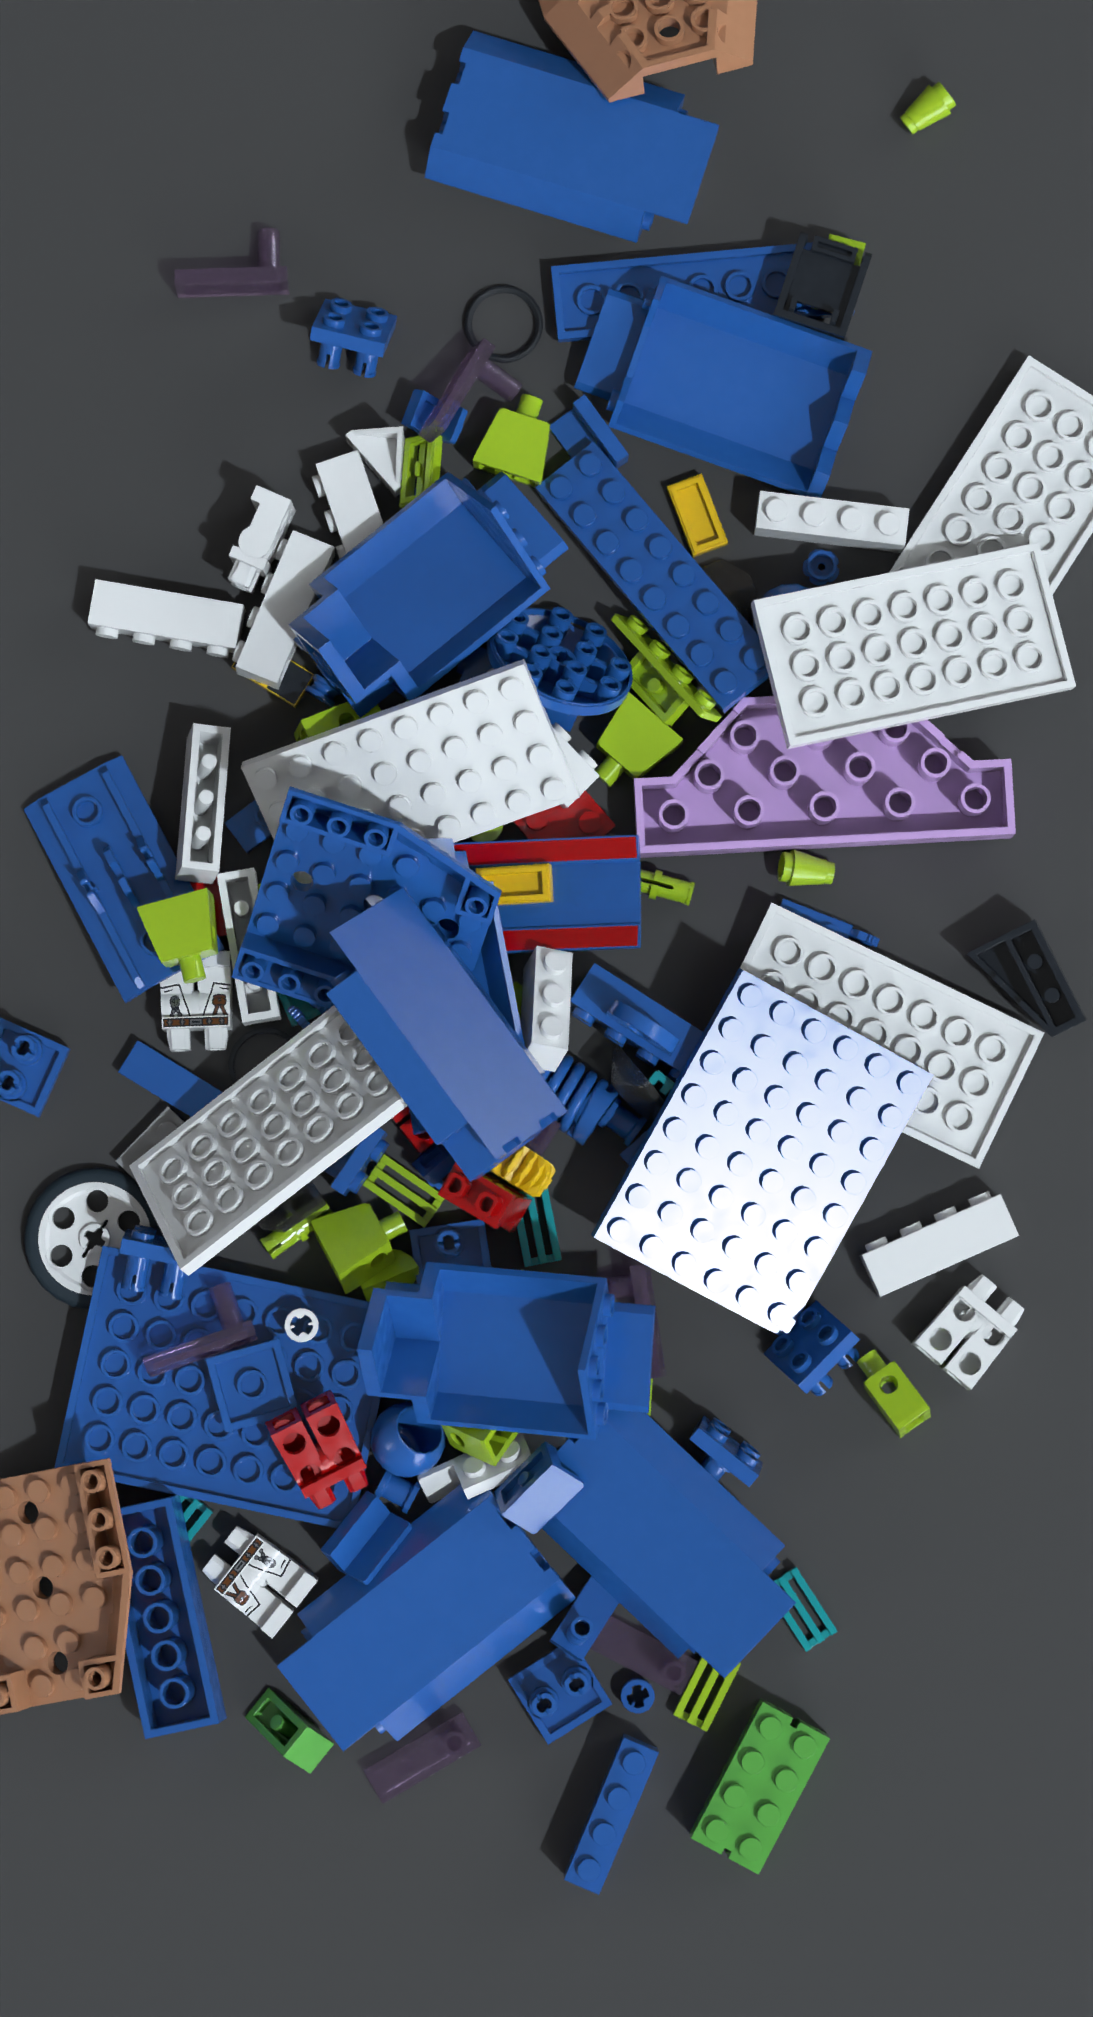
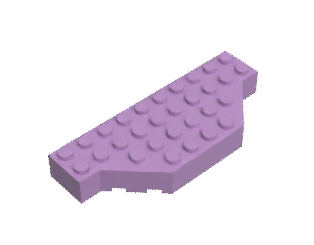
[633,696,1016,858]

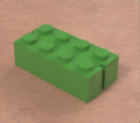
[689,1698,830,1875]

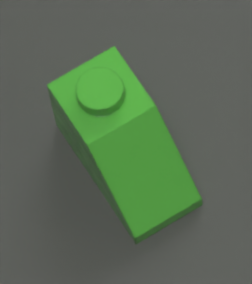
[245,1688,334,1774]

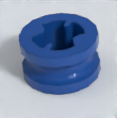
[305,674,342,708]
[620,1678,655,1713]

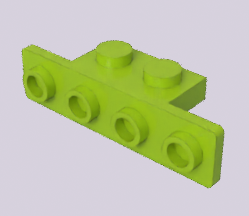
[611,613,722,726]

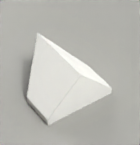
[346,426,405,497]

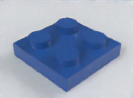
[330,1128,390,1197]
[206,1338,299,1433]

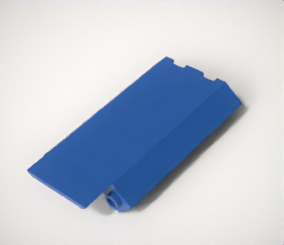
[424,30,719,243]
[574,276,873,498]
[542,1410,796,1678]
[277,1484,576,1752]

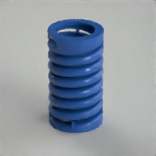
[520,1020,621,1146]

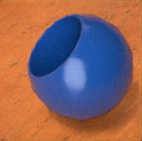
[370,1402,445,1478]

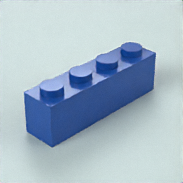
[564,1733,659,1895]

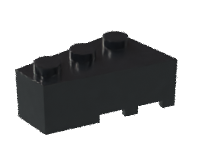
[967,919,1087,1037]

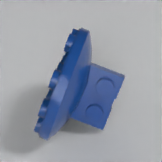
[486,607,633,732]

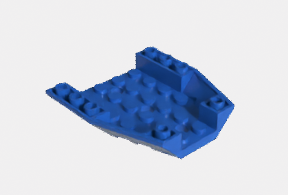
[231,786,502,1009]

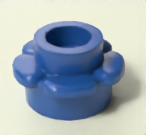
[803,549,839,586]

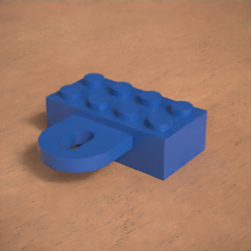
[570,963,703,1082]

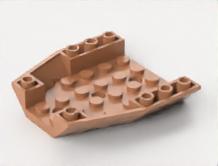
[538,0,757,103]
[0,1458,133,1715]

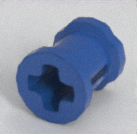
[598,1098,647,1147]
[374,1470,421,1514]

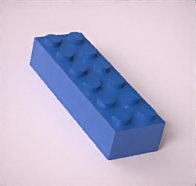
[120,1495,227,1739]

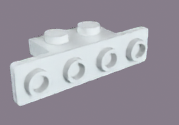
[417,1433,567,1503]

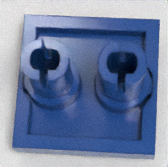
[310,298,397,378]
[0,1018,71,1118]
[409,1219,492,1284]
[119,1225,186,1300]
[763,1300,860,1396]
[690,1416,763,1487]
[508,1647,613,1745]

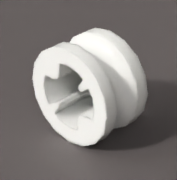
[285,1308,319,1342]

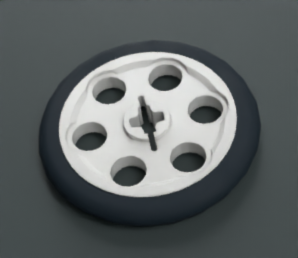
[24,1167,163,1310]

